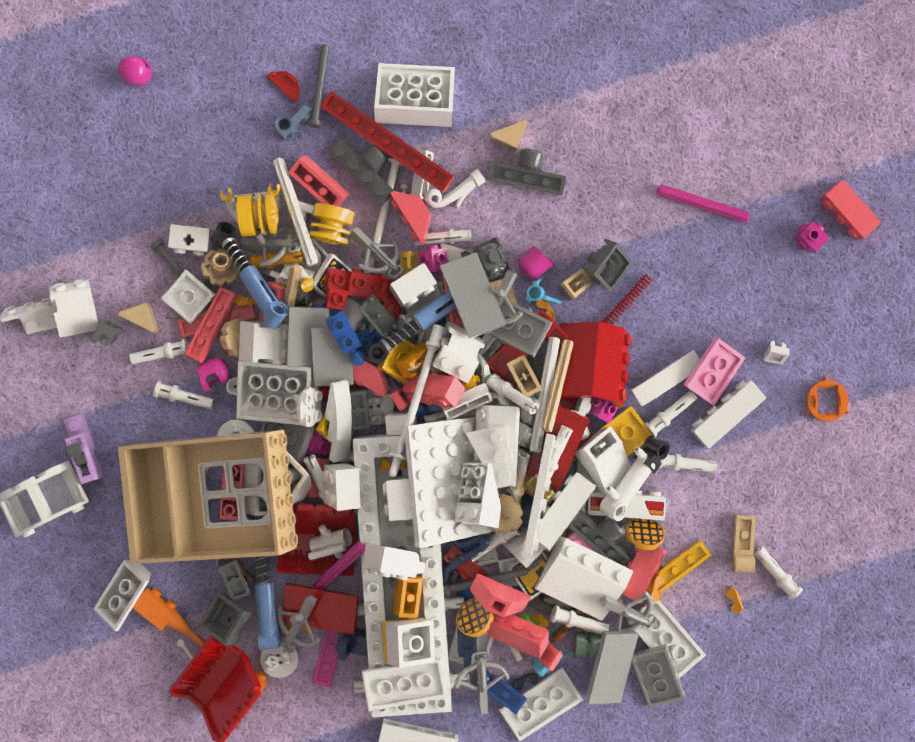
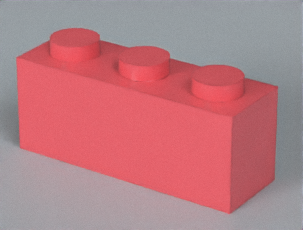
[288,155,350,207]
[820,180,881,240]
[402,372,465,408]
[622,546,667,603]
[487,614,549,659]

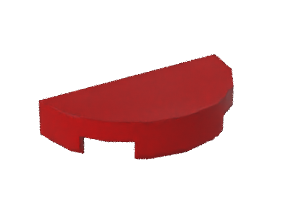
[266,71,300,103]

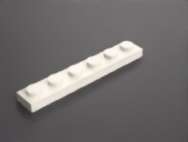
[523,433,558,555]

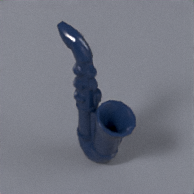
[443,534,490,583]

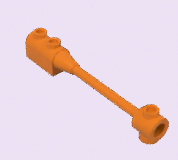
[133,587,268,692]

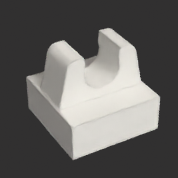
[298,201,314,223]
[764,341,790,365]

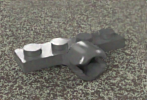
[328,138,394,205]
[487,148,567,195]
[568,509,631,566]

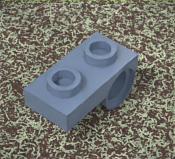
[275,104,312,141]

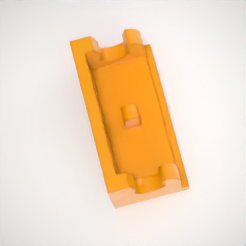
[395,341,438,379]

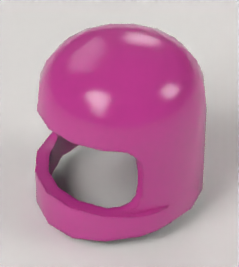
[118,56,152,86]
[518,245,554,280]
[197,358,230,392]

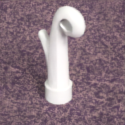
[425,169,486,208]

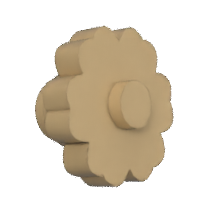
[201,248,240,287]
[219,318,246,358]
[493,494,523,535]

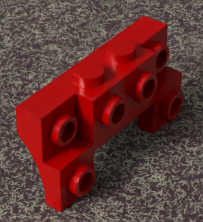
[325,268,402,320]
[487,309,569,389]

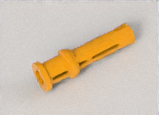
[249,250,306,271]

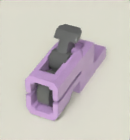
[63,414,104,485]

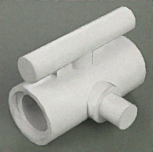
[308,525,352,560]

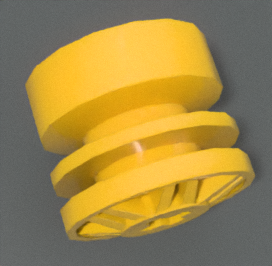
[236,192,279,237]
[309,203,355,245]

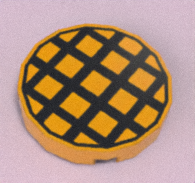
[625,518,665,550]
[456,598,494,637]

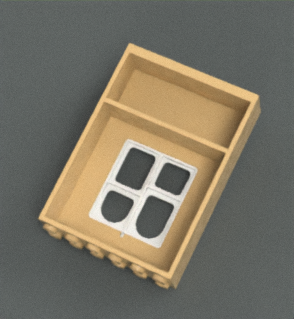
[118,430,298,564]

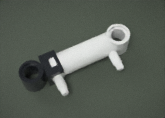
[600,436,670,521]

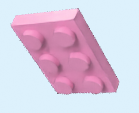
[683,337,745,406]

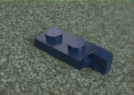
[457,626,477,668]

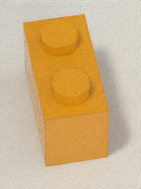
[392,573,423,618]

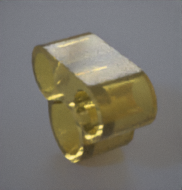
[524,476,555,505]

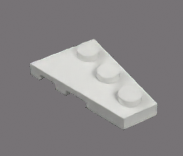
[466,425,516,488]

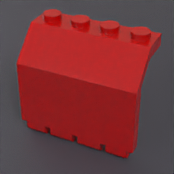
[553,322,632,407]
[276,503,357,576]
[169,636,261,742]

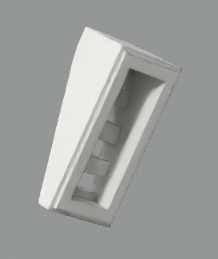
[476,353,494,392]

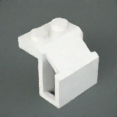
[49,279,99,338]
[239,321,288,364]
[433,321,485,383]

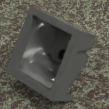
[460,236,513,282]
[581,239,633,293]
[198,591,252,646]

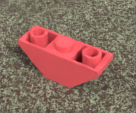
[390,191,431,246]
[353,354,391,397]
[220,464,245,520]
[469,573,531,617]

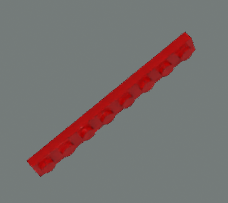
[320,91,455,193]

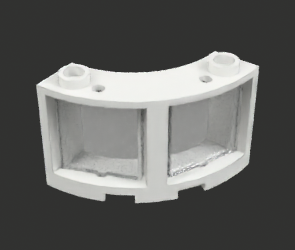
[0,460,89,538]

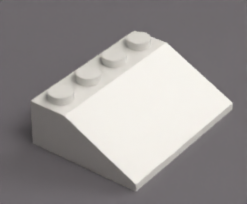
[374,63,455,127]
[237,360,318,425]
[535,536,633,621]

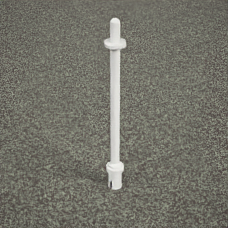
[364,158,404,275]
[389,325,445,477]

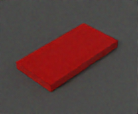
[526,405,590,490]
[282,583,359,635]

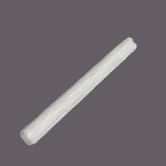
[273,158,318,266]
[530,337,560,453]

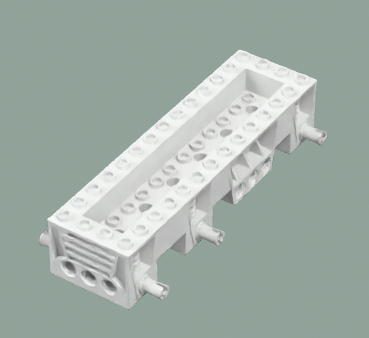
[340,434,470,717]

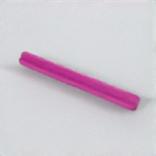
[657,184,749,223]
[313,542,366,589]

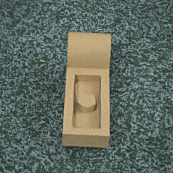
[732,514,756,573]

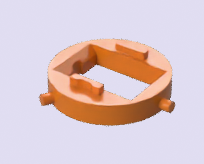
[805,376,849,421]

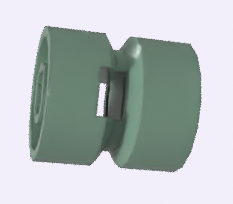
[573,632,602,659]

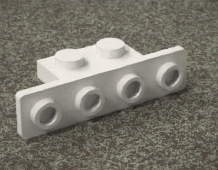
[0,298,57,334]

